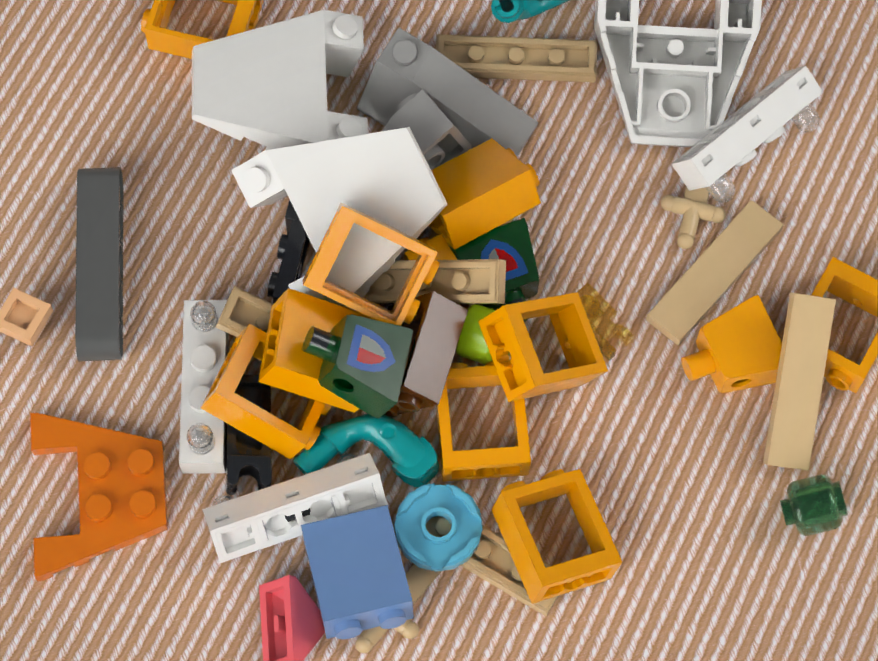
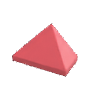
[259,575,325,661]

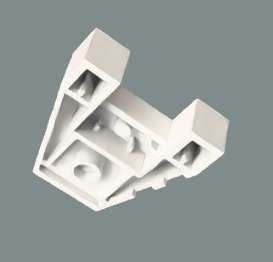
[594,0,762,147]
[192,10,368,150]
[232,127,448,307]

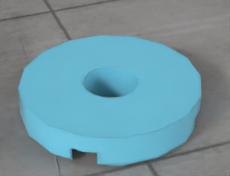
[394,483,483,572]

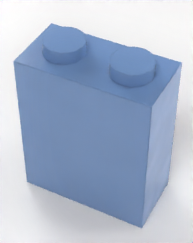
[301,505,414,639]

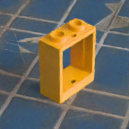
[141,0,263,59]
[303,203,440,326]
[811,257,878,393]
[478,292,608,402]
[201,323,332,460]
[436,361,531,482]
[492,469,622,604]

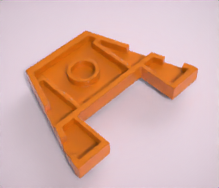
[30,413,168,581]

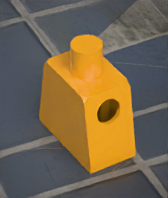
[681,295,782,393]

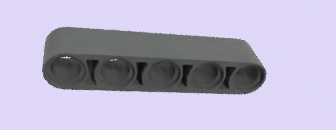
[75,167,124,362]

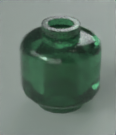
[780,474,848,536]

